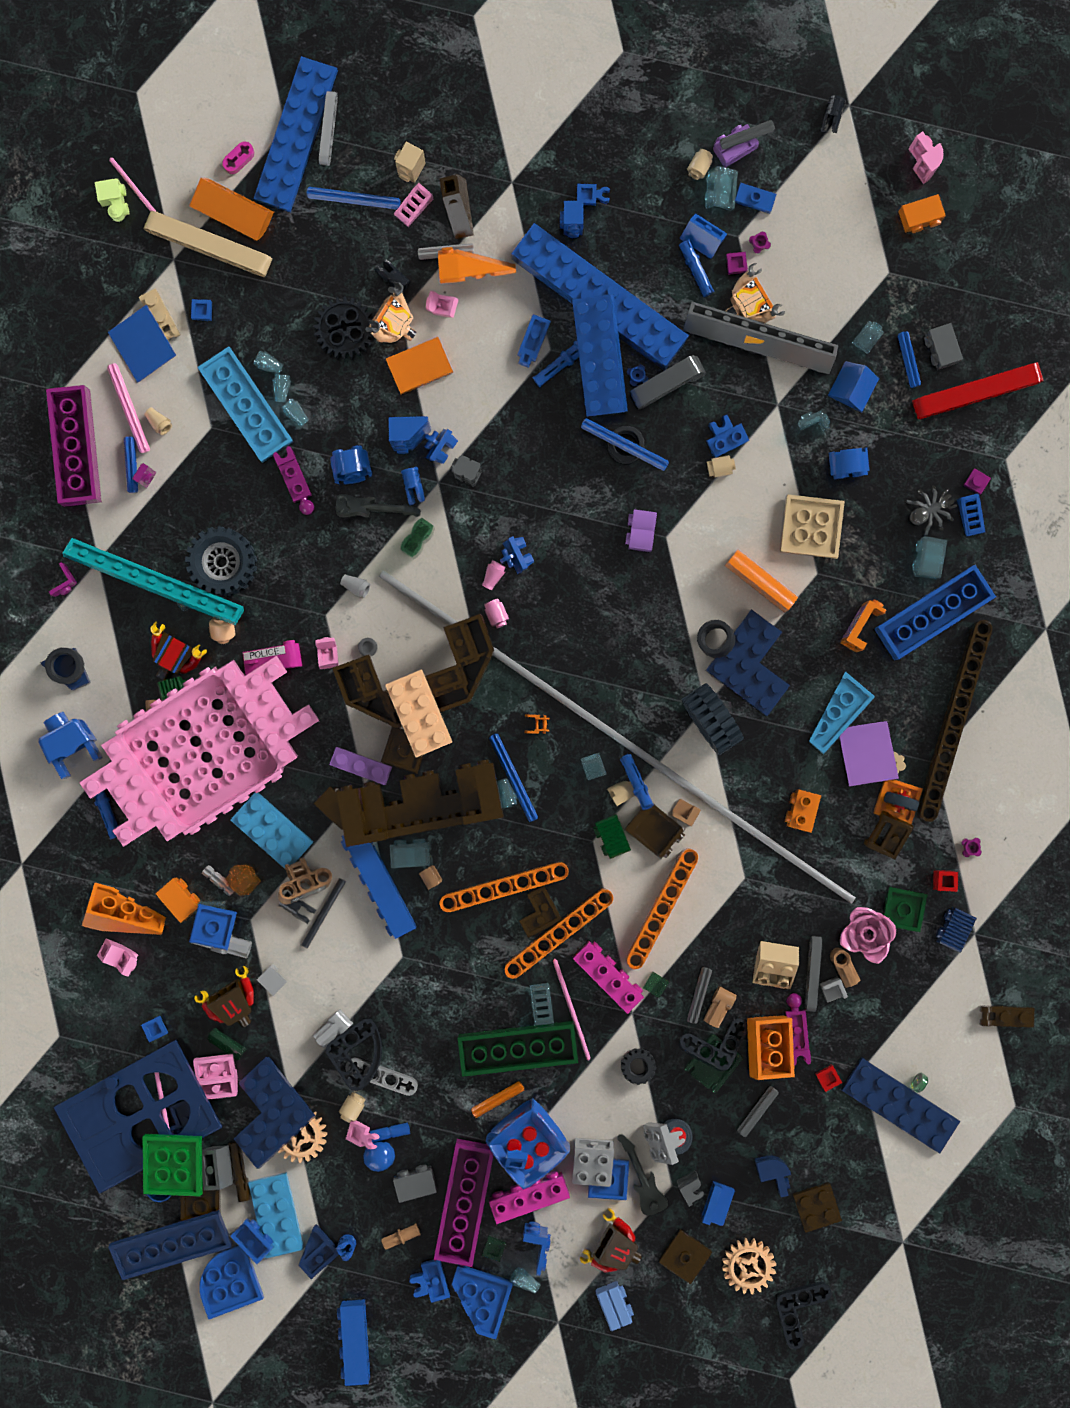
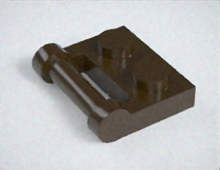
[864,811,913,860]

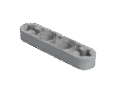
[319,91,338,166]
[345,1057,418,1096]

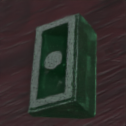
[207,1028,246,1061]

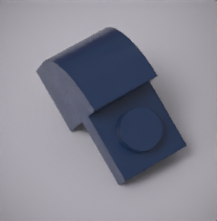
[754,1156,791,1197]

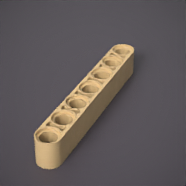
[144,211,272,277]

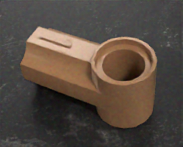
[830,948,861,988]
[703,986,737,1028]

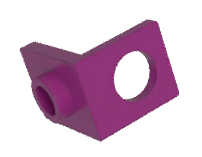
[49,562,78,597]

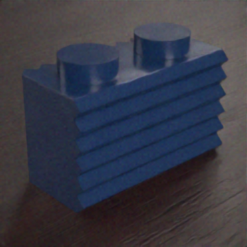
[936,907,977,953]

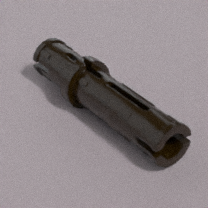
[228,1141,250,1202]

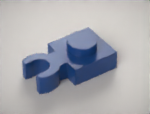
[577,184,610,206]

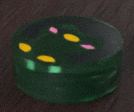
[911,1073,928,1093]

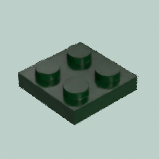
[883,887,927,932]

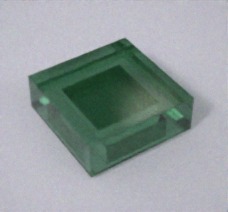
[643,971,669,998]
[482,1235,506,1262]

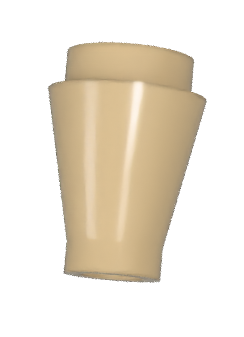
[144,407,172,435]

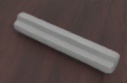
[418,243,474,260]

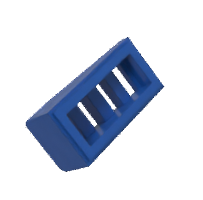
[957,494,985,537]

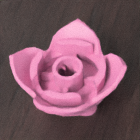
[840,907,896,964]

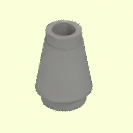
[340,574,370,597]

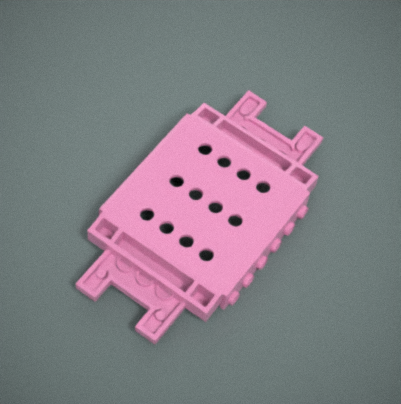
[79,656,319,847]

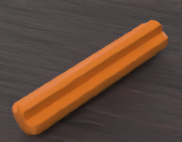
[471,1081,524,1118]

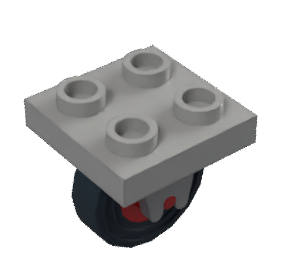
[643,1119,693,1165]

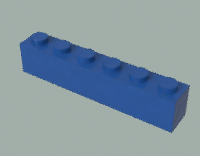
[341,835,417,939]

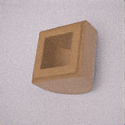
[419,865,442,890]

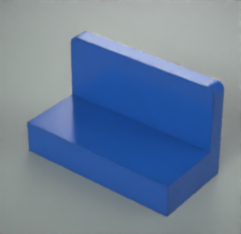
[680,214,727,258]
[701,1181,735,1226]

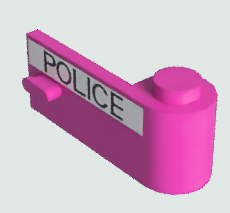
[242,640,302,675]

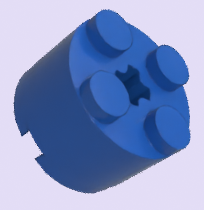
[330,446,372,484]
[829,448,870,479]

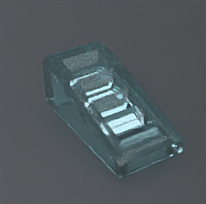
[530,983,554,1025]

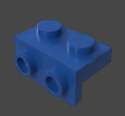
[230,1219,274,1265]

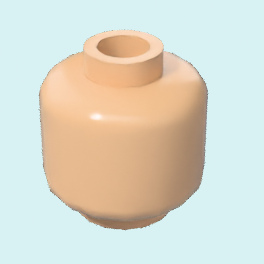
[209,617,235,644]

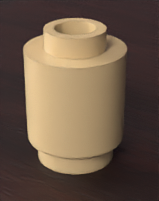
[687,149,713,180]
[707,455,736,477]
[339,1092,366,1123]

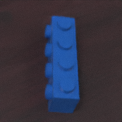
[337,1300,370,1386]

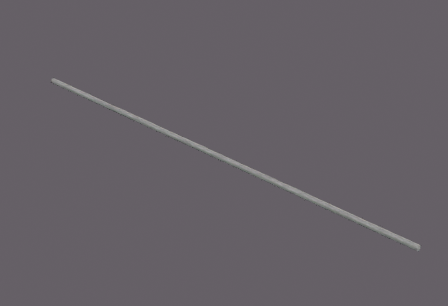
[379,571,856,904]

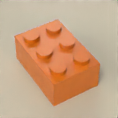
[747,1015,795,1080]

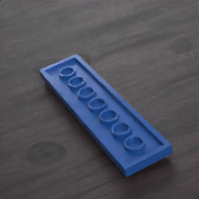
[254,56,338,213]

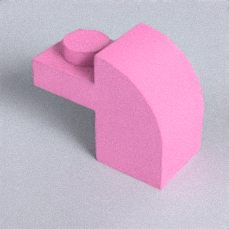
[97,939,138,976]

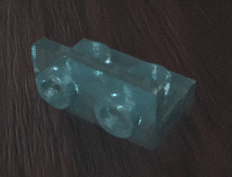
[705,166,738,210]

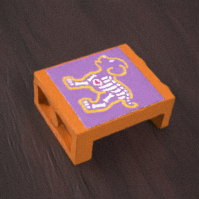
[840,600,886,652]

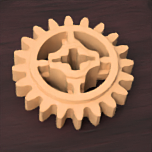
[278,1112,327,1163]
[722,1238,776,1294]

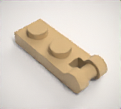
[139,288,181,342]

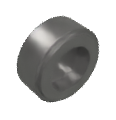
[358,638,378,656]

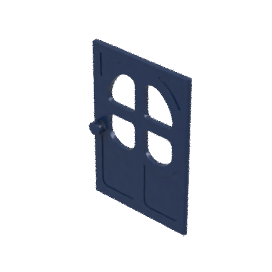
[54,1040,222,1194]

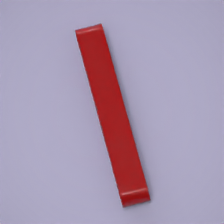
[912,362,1044,420]

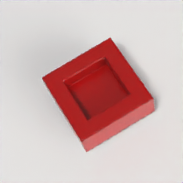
[815,1064,842,1092]

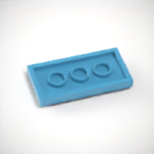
[231,792,314,868]
[248,1172,304,1259]

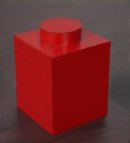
[933,870,958,892]

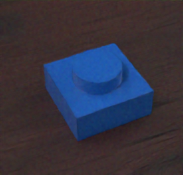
[191,299,212,321]
[141,1016,168,1042]
[505,1150,528,1169]

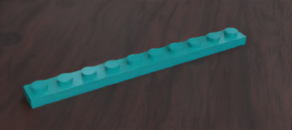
[63,538,244,625]

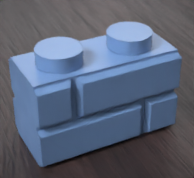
[596,1281,634,1331]

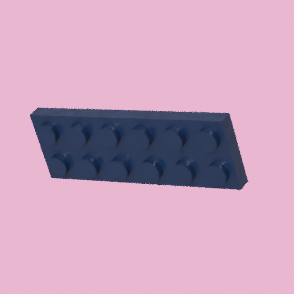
[841,1057,961,1154]
[108,1210,233,1280]

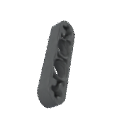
[805,936,822,1012]

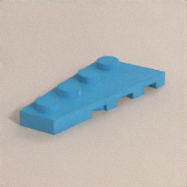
[809,672,875,755]

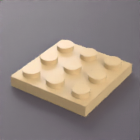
[780,494,844,559]

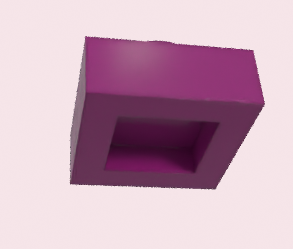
[726,252,748,275]
[963,468,991,495]

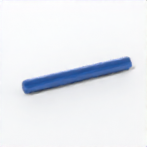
[307,187,401,209]
[581,418,669,471]
[489,734,538,822]

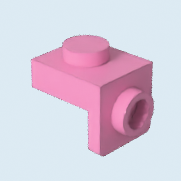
[426,291,458,318]
[315,637,339,669]

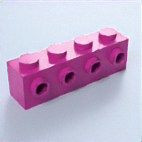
[573,941,644,1014]
[489,1171,570,1224]

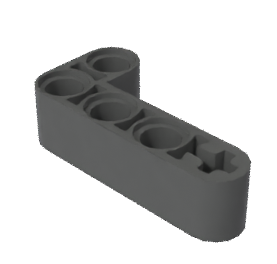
[629,355,706,410]

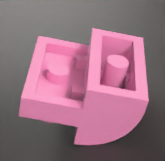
[909,132,943,184]
[193,1054,238,1099]

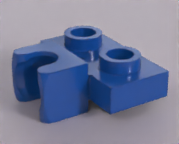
[706,415,750,458]
[410,1260,450,1303]

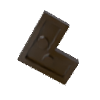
[519,885,562,938]

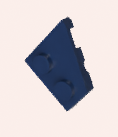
[299,1224,339,1280]

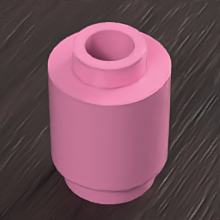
[485,599,509,629]

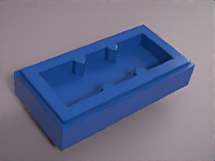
[734,183,777,214]

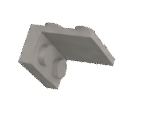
[572,1138,614,1187]

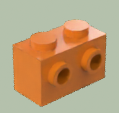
[785,789,821,833]

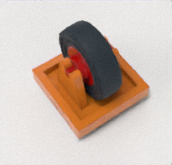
[873,780,923,825]

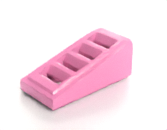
[394,183,433,227]

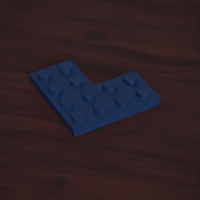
[705,609,790,716]
[234,1057,316,1169]

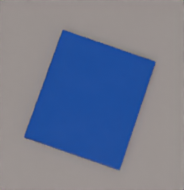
[108,305,176,382]

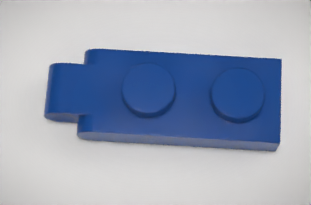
[517,314,551,368]

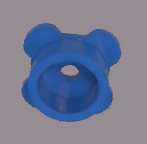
[627,365,648,386]

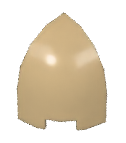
[607,781,635,806]

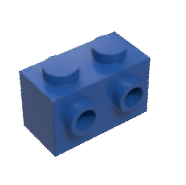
[560,201,583,238]

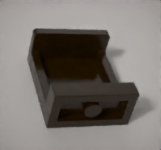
[625,804,685,859]

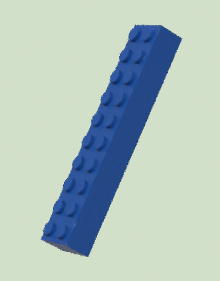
[511,223,689,371]

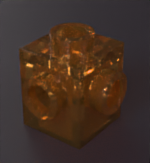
[226,865,261,896]

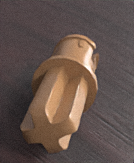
[382,1224,421,1249]

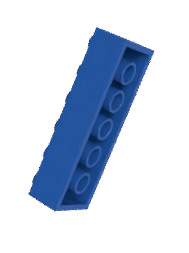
[572,294,628,417]
[874,565,996,661]

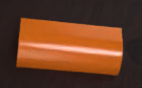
[190,178,274,241]
[725,550,798,613]

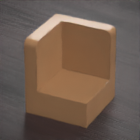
[670,799,701,827]

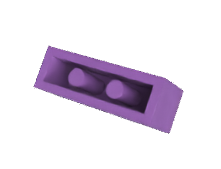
[330,747,392,785]

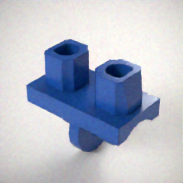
[424,429,458,464]
[500,537,534,574]

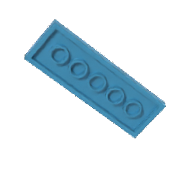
[197,347,294,463]

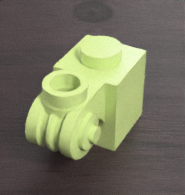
[95,178,129,222]

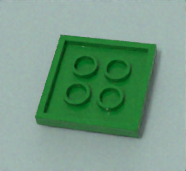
[143,1134,203,1196]

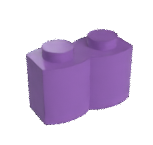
[625,510,657,552]

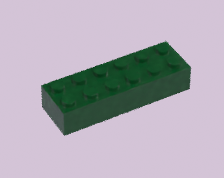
[458,1021,578,1077]

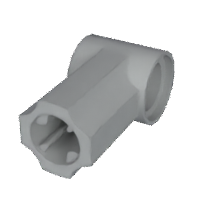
[313,1009,353,1048]

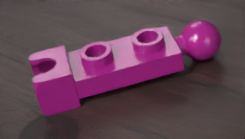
[273,446,314,515]
[785,993,811,1066]

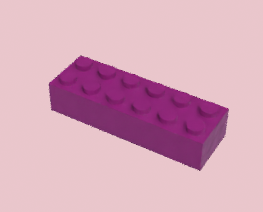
[46,385,102,507]
[434,1139,493,1267]

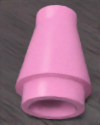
[482,560,506,590]

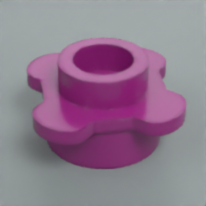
[749,231,771,254]
[961,838,982,857]

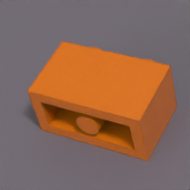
[898,194,946,233]
[156,877,200,923]

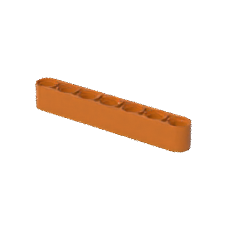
[626,848,698,969]
[440,862,568,912]
[505,888,613,979]

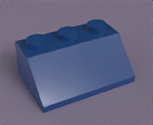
[389,416,431,454]

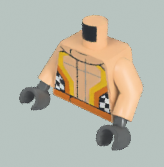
[725,263,785,323]
[366,282,417,343]

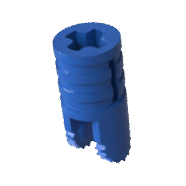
[401,467,425,505]
[336,1234,356,1261]

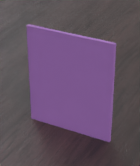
[839,721,899,786]

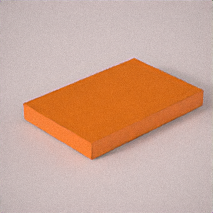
[386,337,453,395]

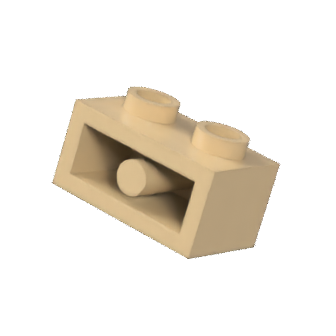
[394,142,426,183]

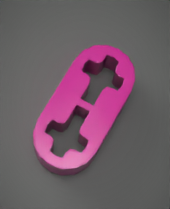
[222,141,255,174]

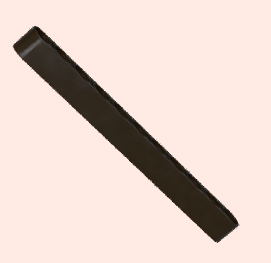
[917,620,992,822]

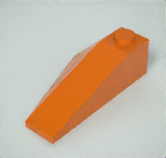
[438,247,516,283]
[82,883,166,935]

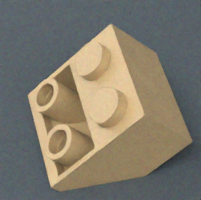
[753,941,799,989]

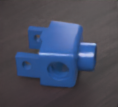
[38,712,103,779]

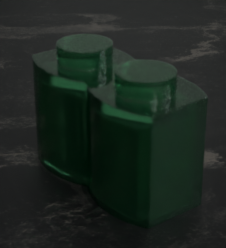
[400,518,435,560]

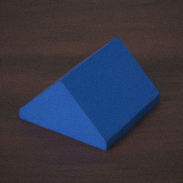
[828,361,879,413]

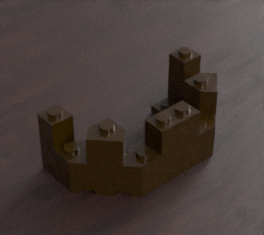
[332,614,495,728]
[336,760,504,847]

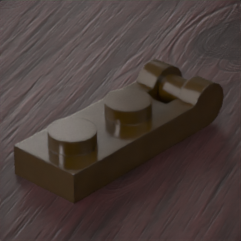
[979,1005,1035,1027]

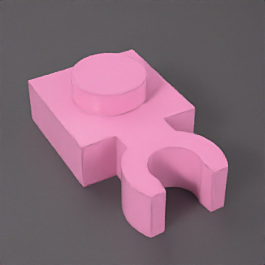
[346,1121,379,1149]

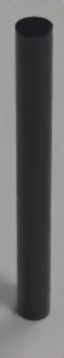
[301,878,346,949]

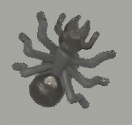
[906,486,957,536]

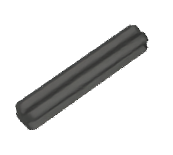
[720,120,775,150]
[687,967,712,1024]
[737,1086,779,1137]

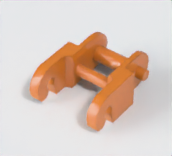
[524,714,550,734]

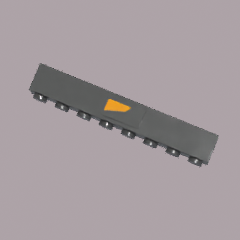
[683,302,838,374]

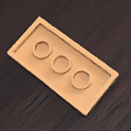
[385,669,452,757]

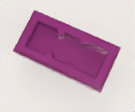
[133,463,157,488]

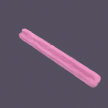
[107,363,150,453]

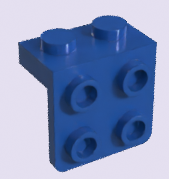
[523,1222,551,1276]

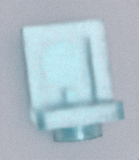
[852,321,884,354]
[798,410,830,432]

